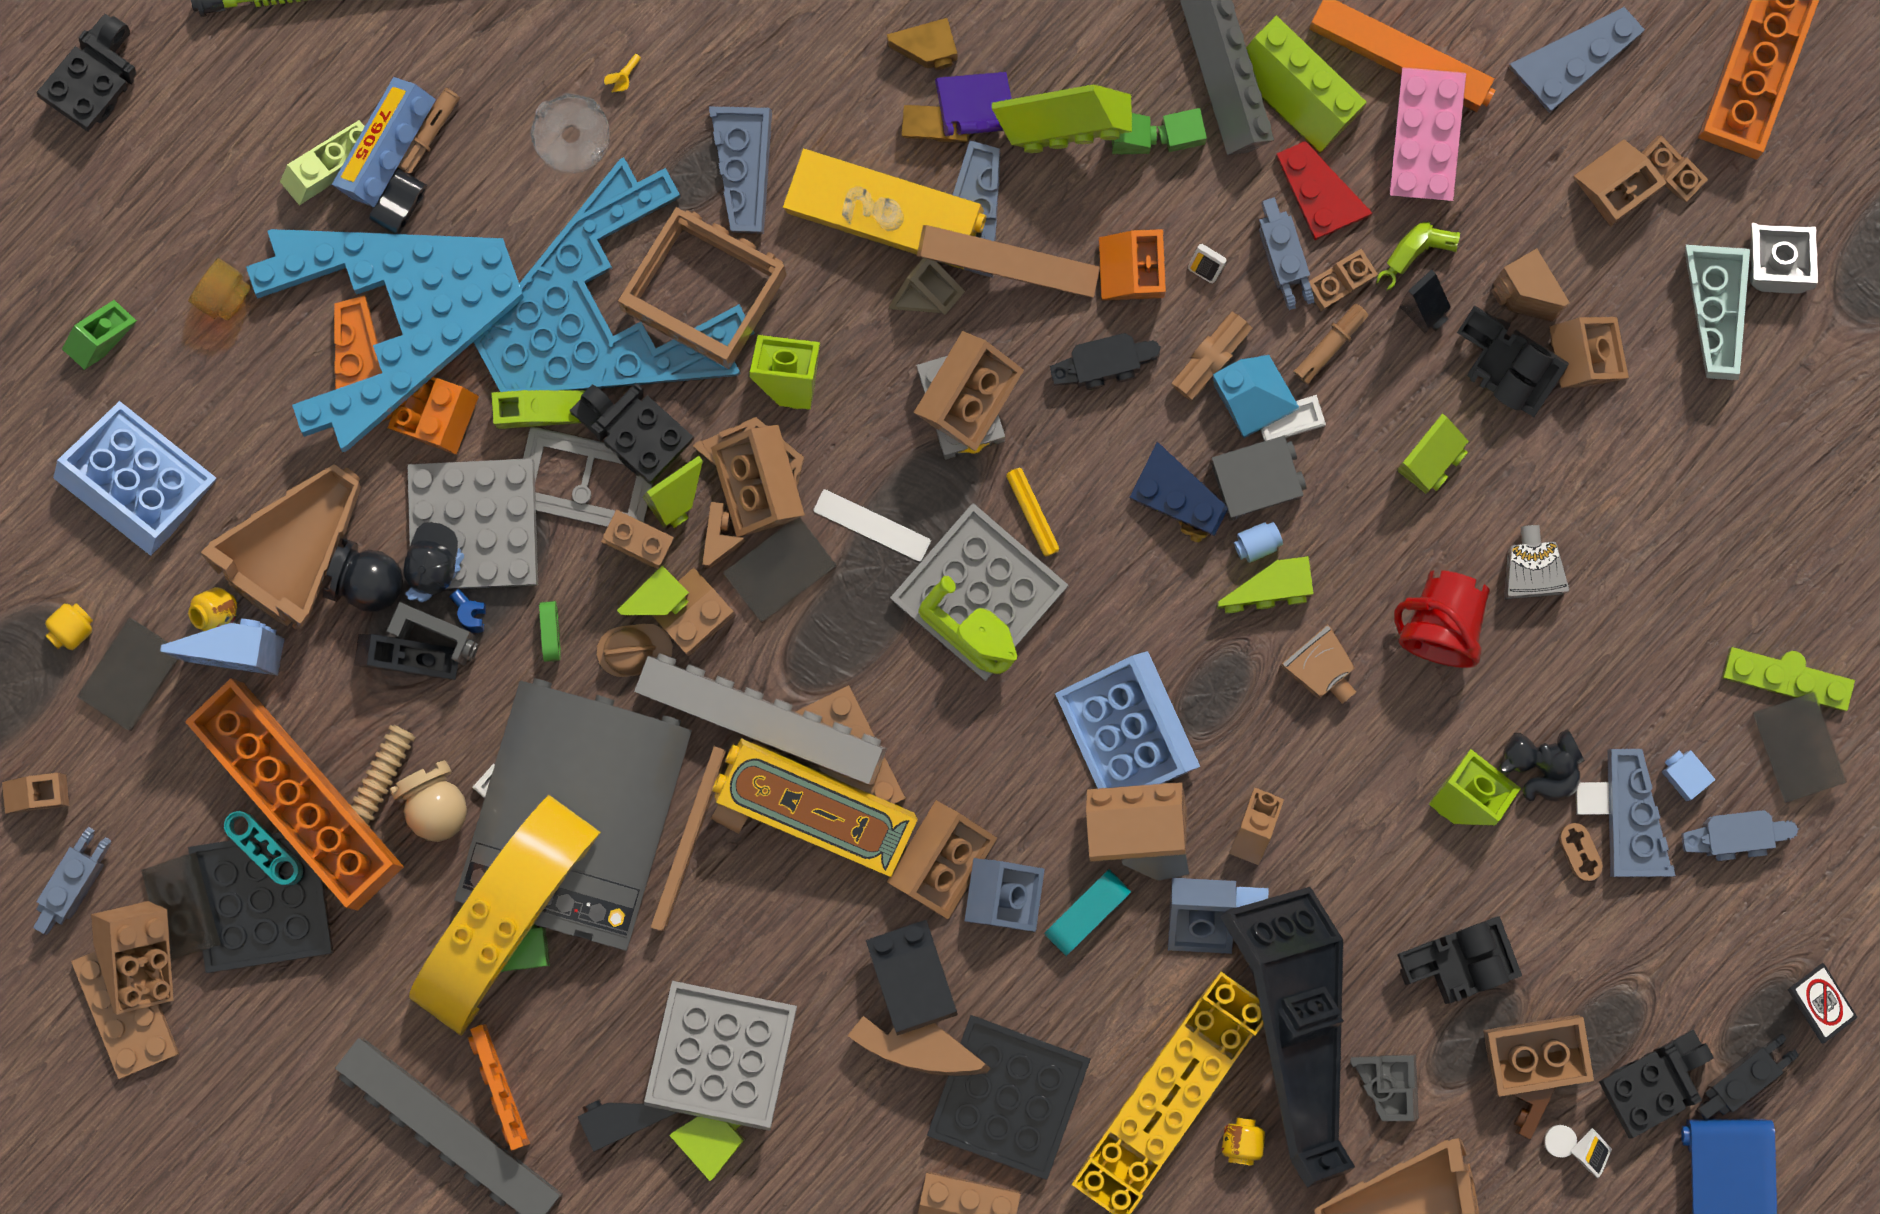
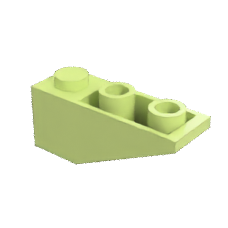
[280,120,365,205]

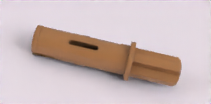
[398,88,460,174]
[1293,304,1368,385]

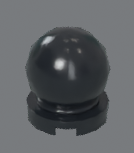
[323,539,403,612]

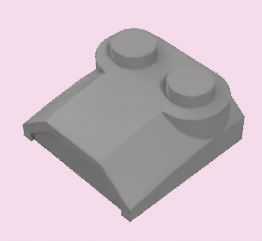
[1749,223,1818,293]

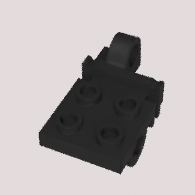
[36,13,136,132]
[1457,305,1569,417]
[570,383,694,485]
[1397,916,1522,1004]
[1599,1030,1714,1139]

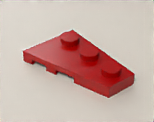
[1276,141,1373,241]

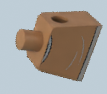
[1280,624,1356,704]

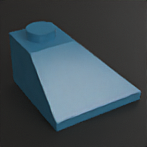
[1213,355,1299,438]

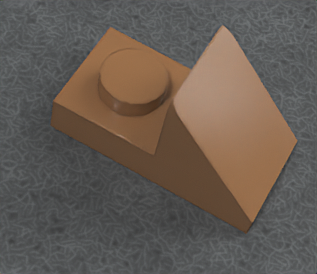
[702,502,746,568]

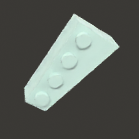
[1685,245,1750,380]

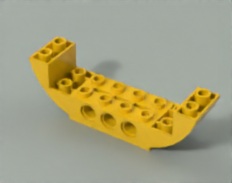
[1071,972,1263,1214]

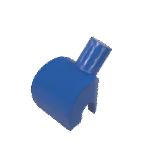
[450,589,486,633]

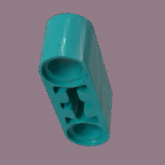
[224,811,303,886]
[1044,869,1132,956]

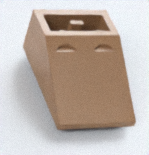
[91,901,174,1015]

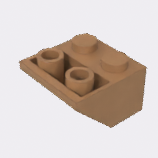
[1573,140,1667,227]

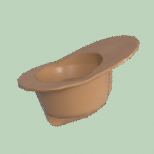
[597,624,673,677]

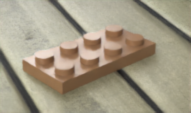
[796,685,906,804]
[71,951,180,1079]

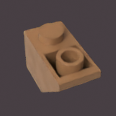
[2,773,69,814]
[1229,787,1284,865]

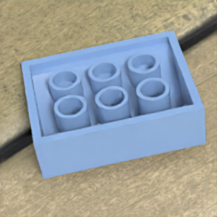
[53,401,217,556]
[160,619,284,676]
[1055,651,1200,789]

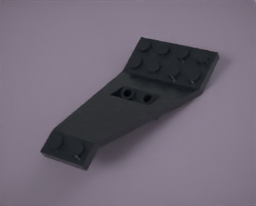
[1220,887,1355,1188]

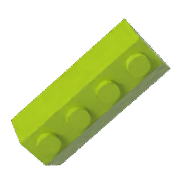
[1246,15,1367,153]
[992,84,1132,153]

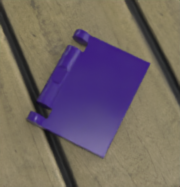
[935,72,1012,136]

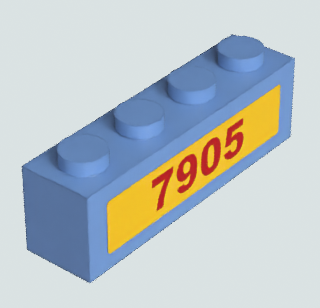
[332,77,436,207]

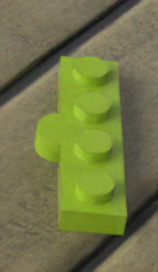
[1722,647,1855,712]

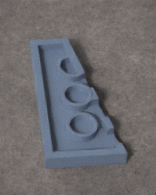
[1508,7,1645,113]
[709,106,772,234]
[936,140,1001,278]
[1607,749,1676,877]

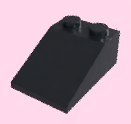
[866,920,958,1036]

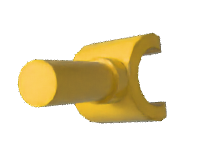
[604,54,641,93]

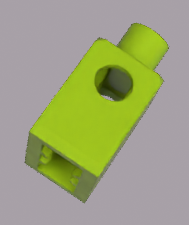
[669,1116,745,1181]

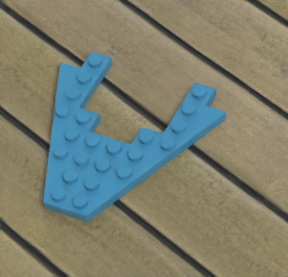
[474,157,755,392]
[246,229,524,452]

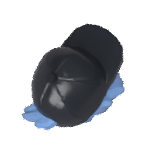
[403,522,464,602]

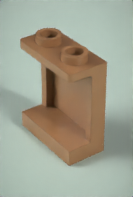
[601,510,674,570]

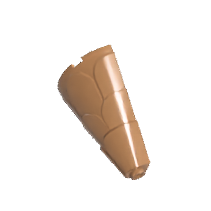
[201,464,361,629]
[1314,1138,1479,1214]

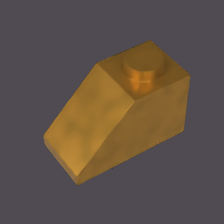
[887,18,958,70]

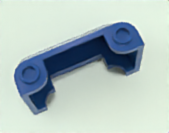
[1681,1119,1777,1214]

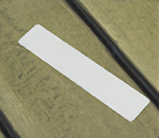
[814,489,931,562]

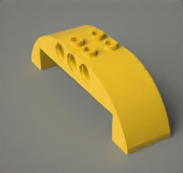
[409,795,601,1036]

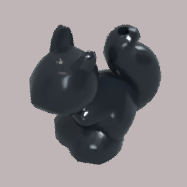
[1499,729,1585,802]

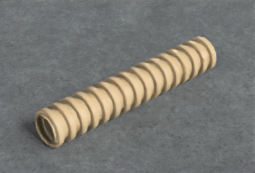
[351,725,415,827]

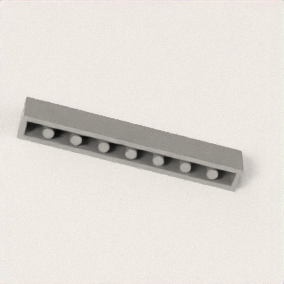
[634,653,887,784]

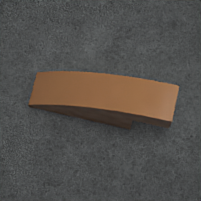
[848,1016,990,1076]

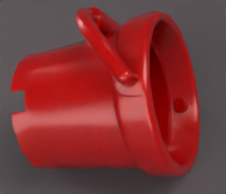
[1394,570,1490,668]

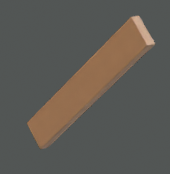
[917,225,1100,298]
[651,746,727,931]

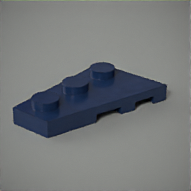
[1129,442,1228,536]

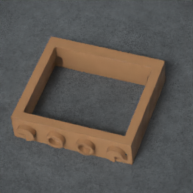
[618,207,787,369]

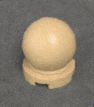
[389,760,467,842]

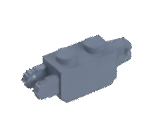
[1259,197,1314,310]
[1681,810,1799,861]
[33,827,112,935]

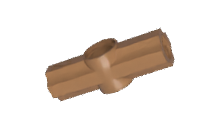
[1171,311,1253,402]

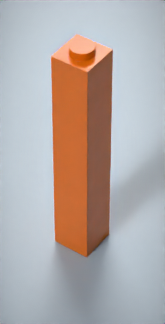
[1309,0,1496,112]

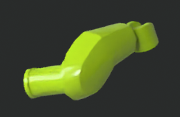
[1376,222,1460,291]

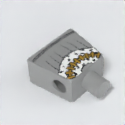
[1504,525,1569,599]

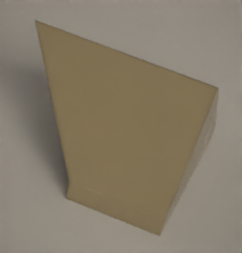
[888,258,965,315]

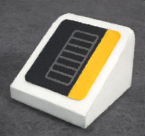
[1188,244,1227,284]
[1570,1128,1612,1178]

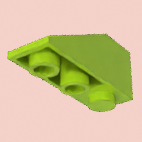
[492,390,586,429]
[1217,556,1314,613]

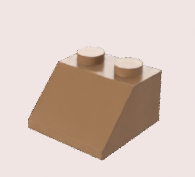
[1549,317,1629,388]
[652,568,736,657]

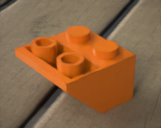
[1099,229,1166,301]
[387,377,479,454]

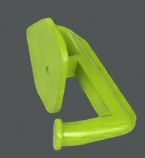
[918,576,1017,674]

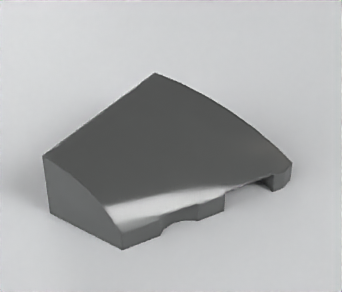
[1351,1054,1419,1121]

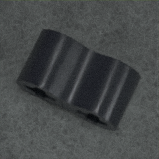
[369,169,427,234]

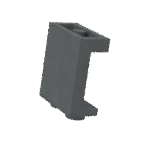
[1210,435,1307,521]
[387,602,479,666]

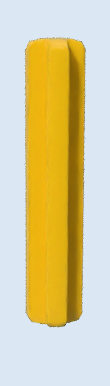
[1007,468,1059,557]

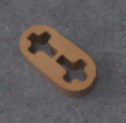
[1559,823,1603,881]

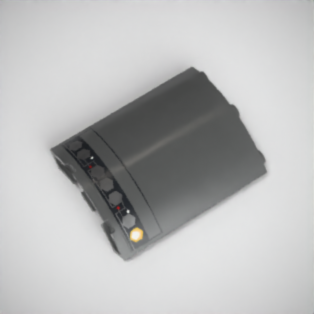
[454,678,692,951]

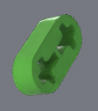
[539,601,561,662]

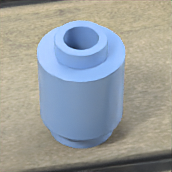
[1234,522,1283,563]

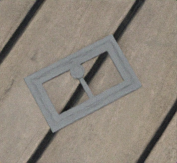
[523,427,653,527]

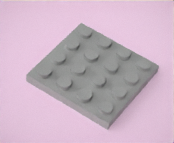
[408,459,538,590]
[890,503,1069,681]
[644,981,797,1131]

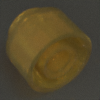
[188,257,251,320]

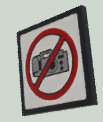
[1788,963,1857,1044]

